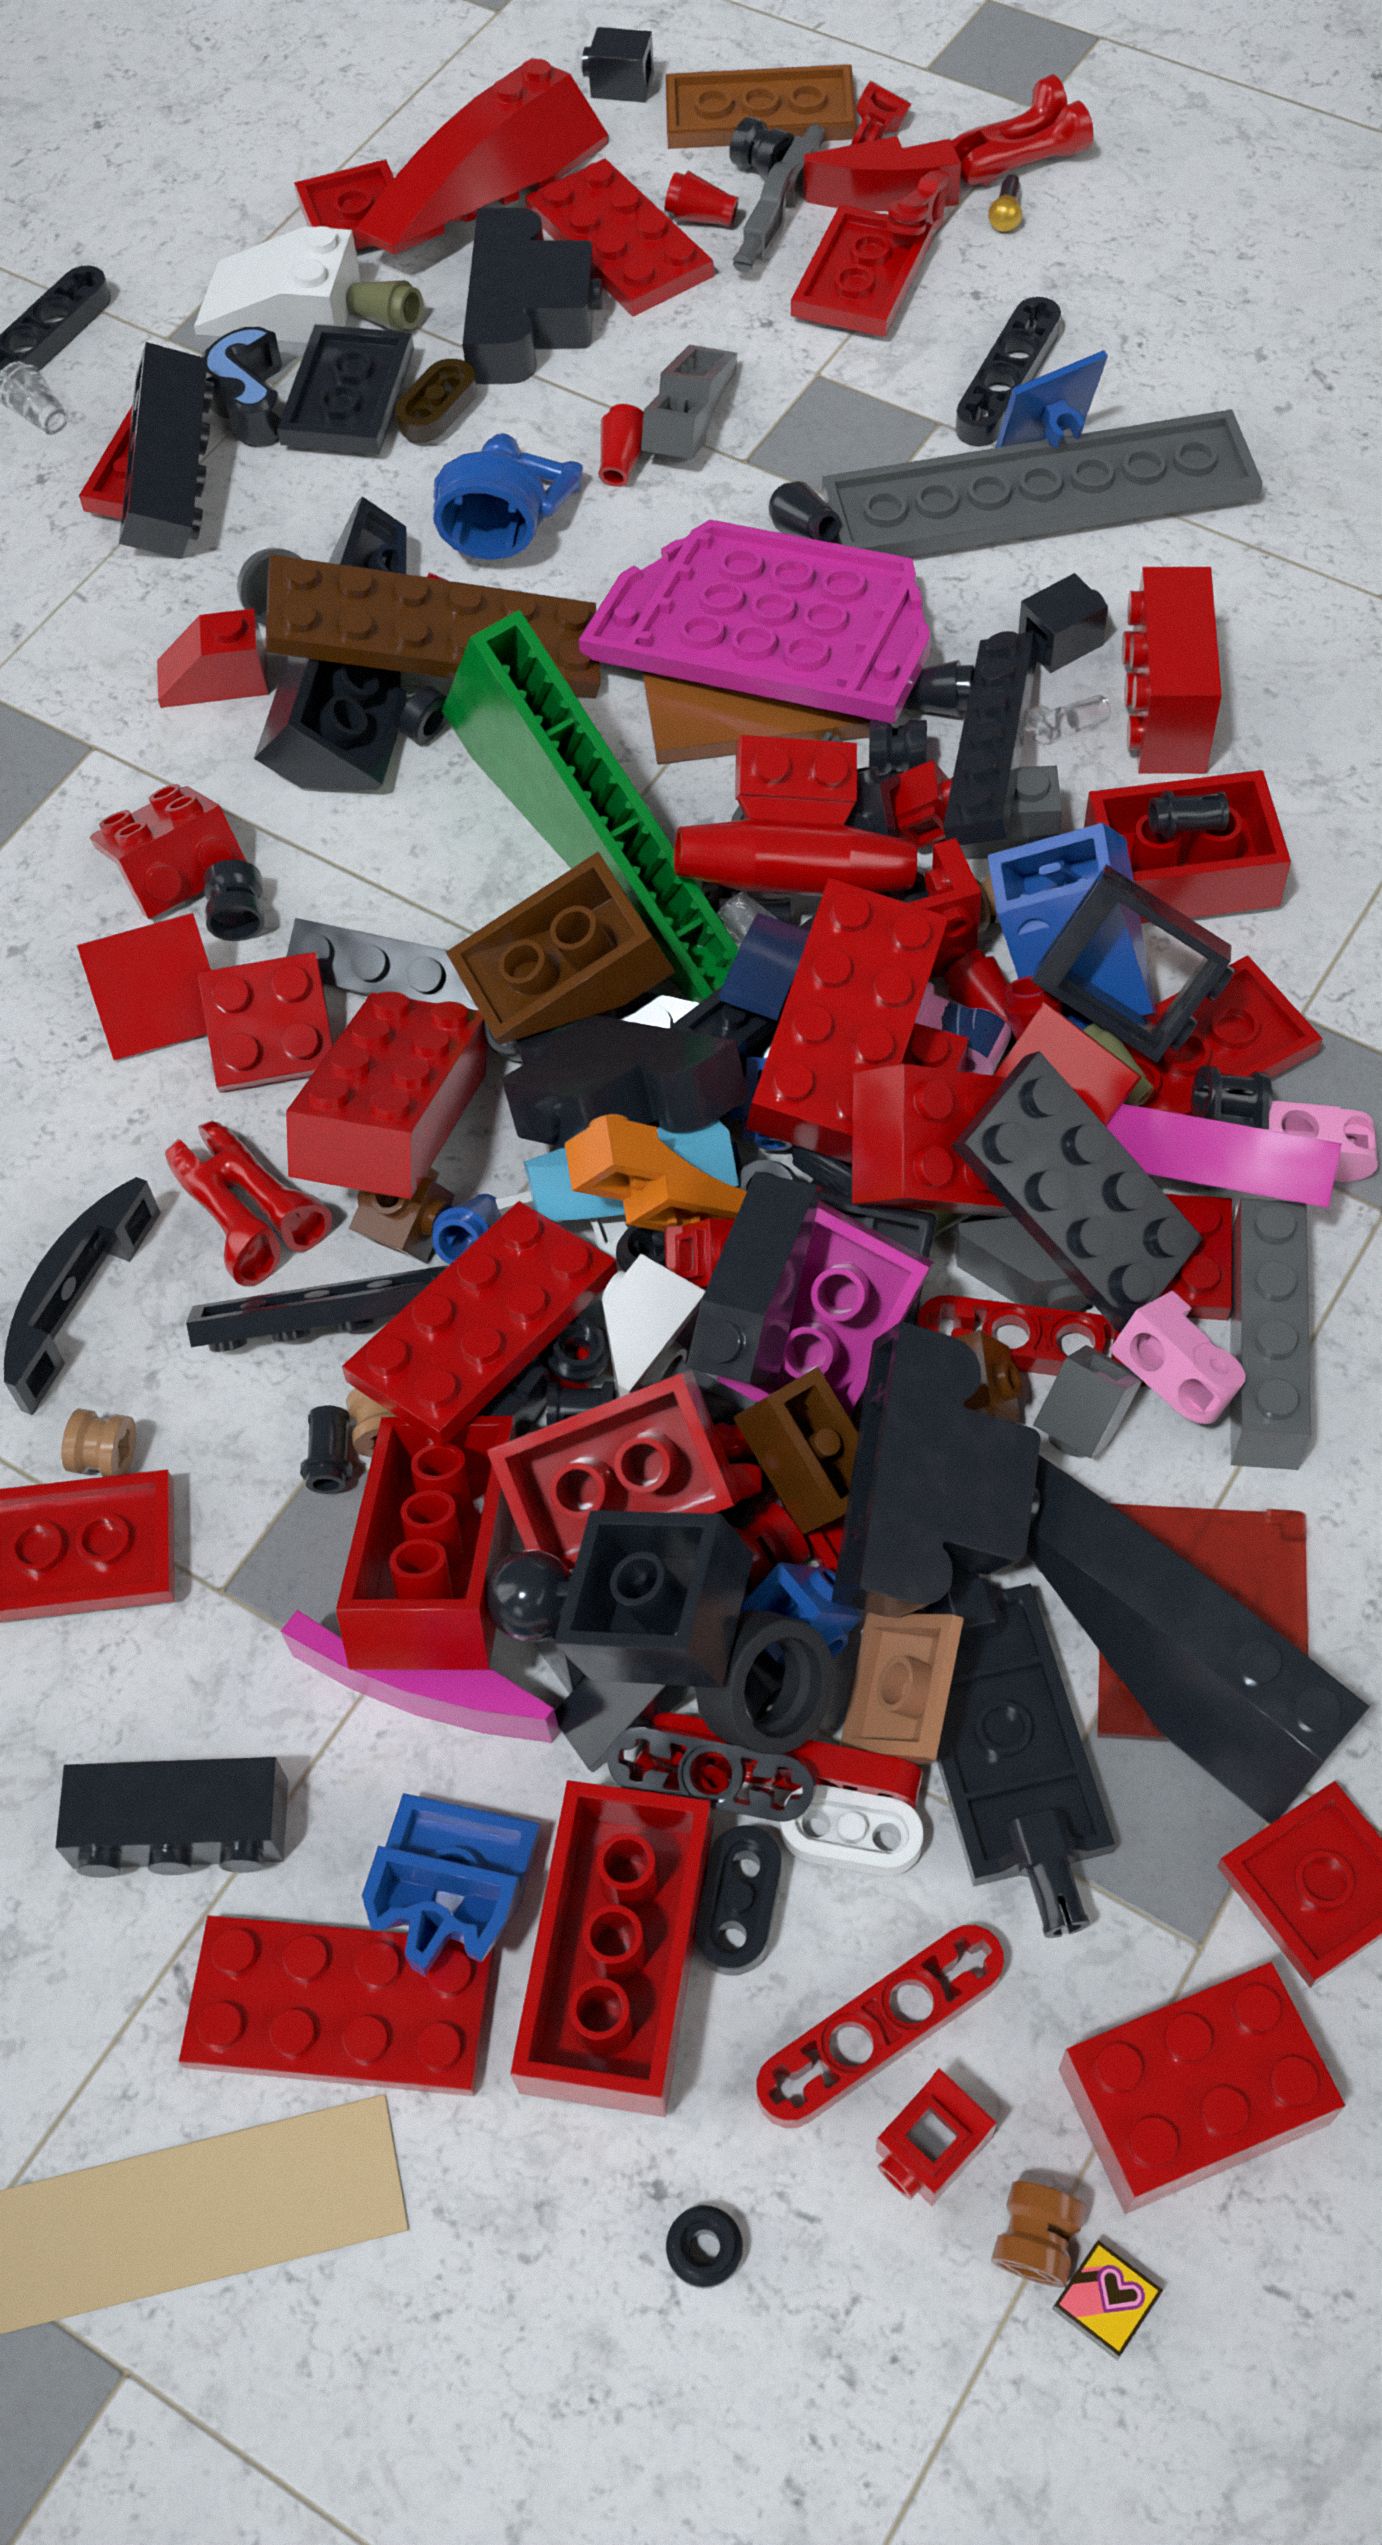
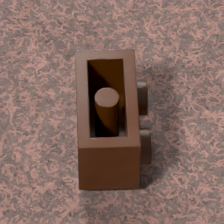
[733,1367,858,1535]

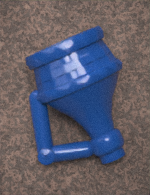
[432,433,583,560]

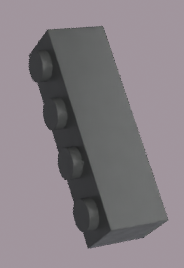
[1230,1198,1311,1470]

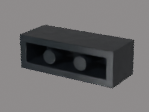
[55,1757,288,1878]

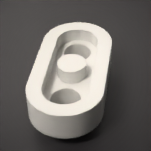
[780,1784,923,1876]

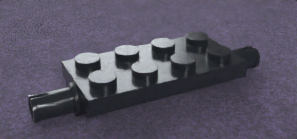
[910,1566,1115,1938]

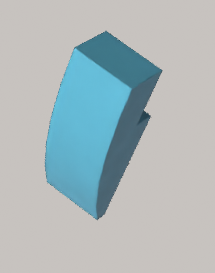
[524,1119,739,1221]

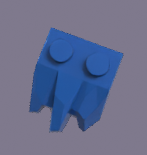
[362,1793,541,1977]

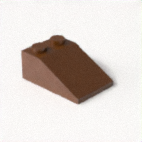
[446,852,676,1045]

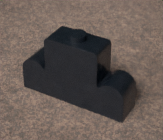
[462,208,603,385]
[501,1015,749,1148]
[831,1321,1041,1618]

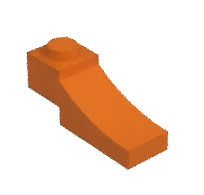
[565,1114,747,1232]

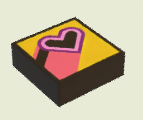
[1052,2240,1163,2360]

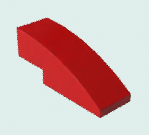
[803,136,961,212]

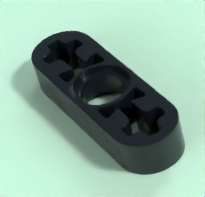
[607,1724,817,1822]

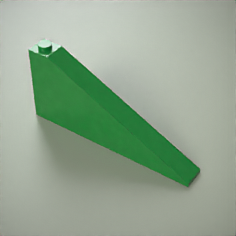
[442,609,739,1003]

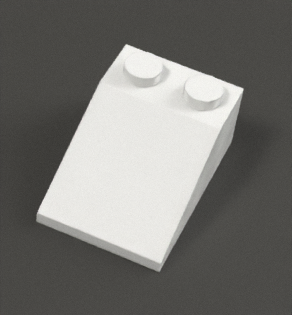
[194,226,361,344]

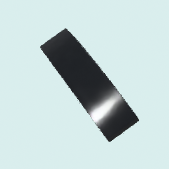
[4,1177,161,1415]

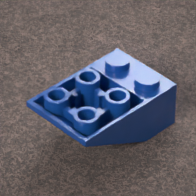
[987,823,1156,1030]

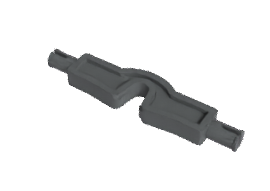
[733,124,826,273]

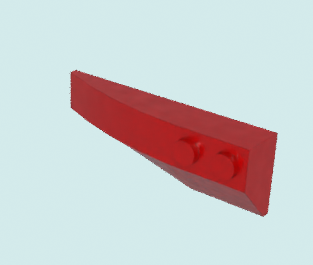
[356,58,608,255]

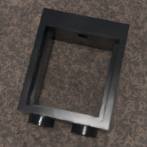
[1031,864,1234,1063]

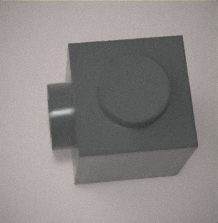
[1033,1345,1142,1459]

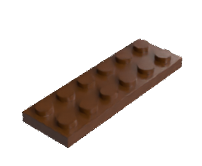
[265,554,601,699]

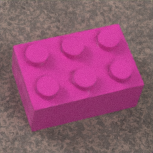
[717,1200,935,1419]

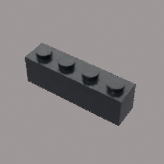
[118,342,214,559]

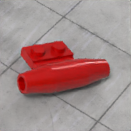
[674,735,917,896]

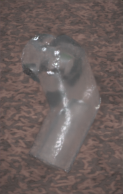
[1026,695,1111,745]

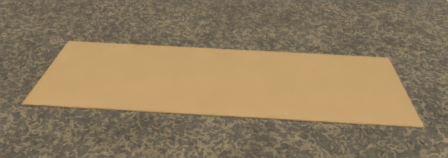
[0,2094,408,2335]

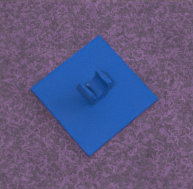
[995,350,1108,448]

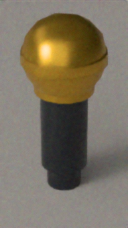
[988,174,1022,233]

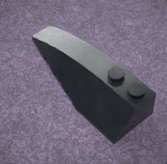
[254,496,407,790]
[1026,1455,1370,1825]

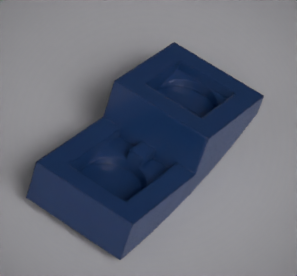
[718,913,810,1021]

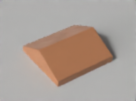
[840,1614,964,1765]

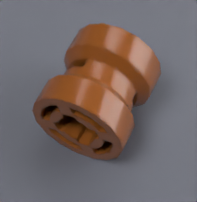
[991,2181,1086,2288]

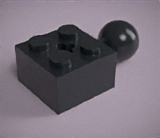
[485,1510,754,1688]

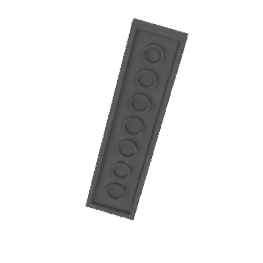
[822,409,1263,557]

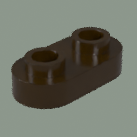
[395,358,477,442]

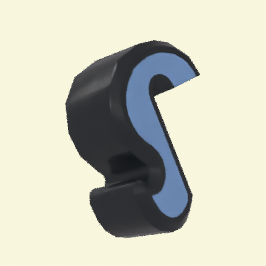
[201,327,282,446]

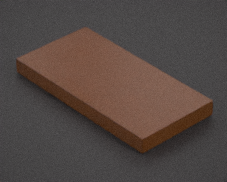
[665,64,857,149]
[642,671,870,764]

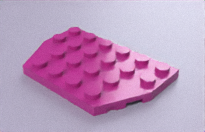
[579,519,930,724]

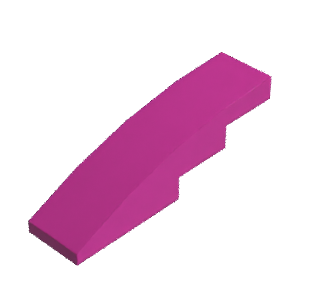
[1107,1104,1342,1208]
[280,1610,560,1743]

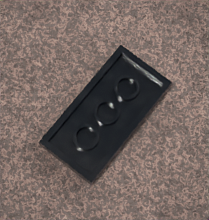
[951,1051,1203,1332]

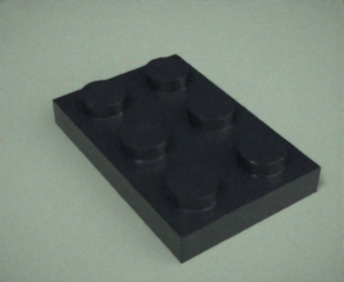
[277,324,414,454]

